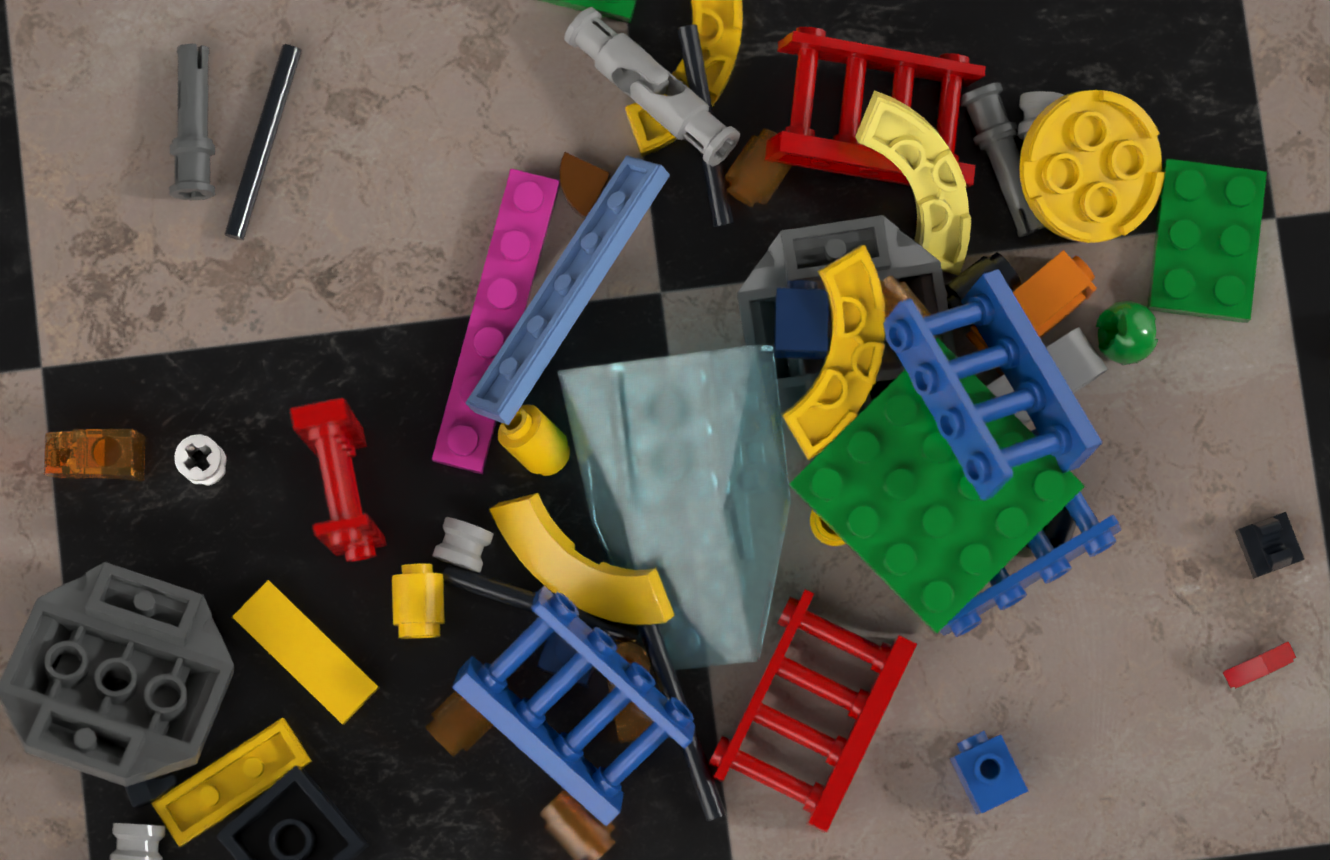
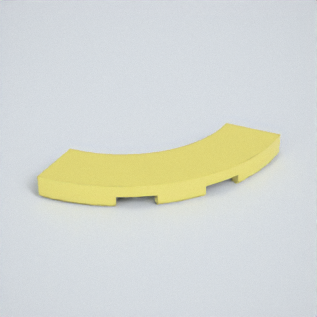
[855,90,971,275]

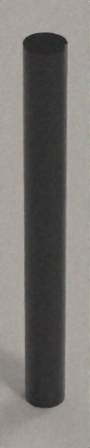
[677,25,734,227]
[224,44,302,240]
[443,563,640,647]
[637,624,726,821]

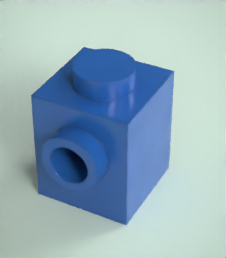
[949,731,1028,815]

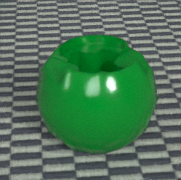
[1096,300,1158,365]

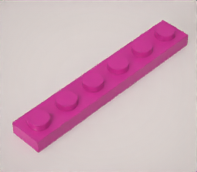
[432,168,560,474]

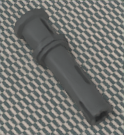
[169,44,215,200]
[960,83,1045,237]

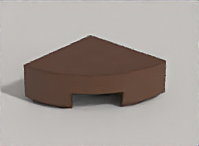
[560,152,610,219]

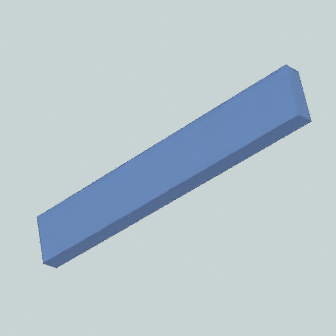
[465,156,670,425]

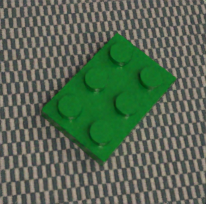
[1147,159,1267,323]

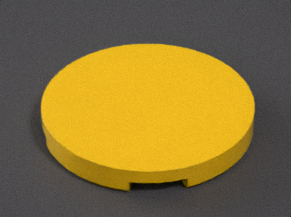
[1019,90,1165,243]

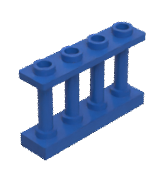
[883,269,1103,500]
[940,428,1122,637]
[452,586,695,826]

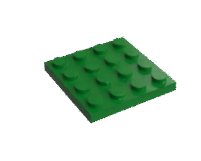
[788,337,1085,634]

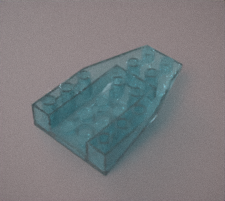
[558,345,791,670]

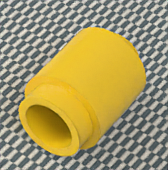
[498,405,570,476]
[392,564,445,639]

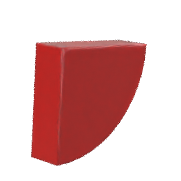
[1223,641,1296,689]

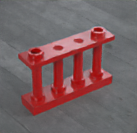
[765,27,986,188]
[290,398,387,562]
[709,589,917,833]

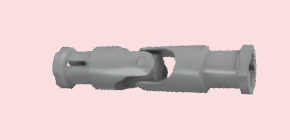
[564,7,740,167]

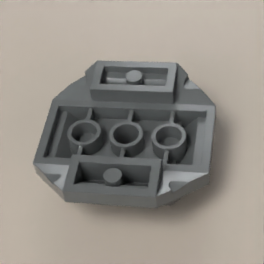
[737,215,956,417]
[0,562,234,786]

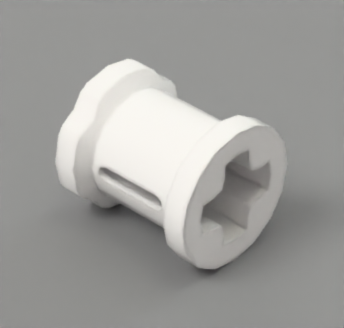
[174,434,227,486]

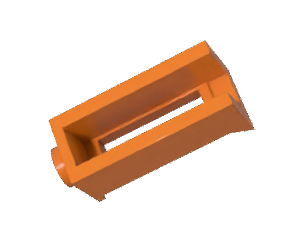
[966,250,1097,377]

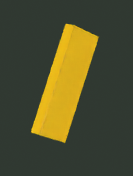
[232,580,380,725]
[151,717,312,847]

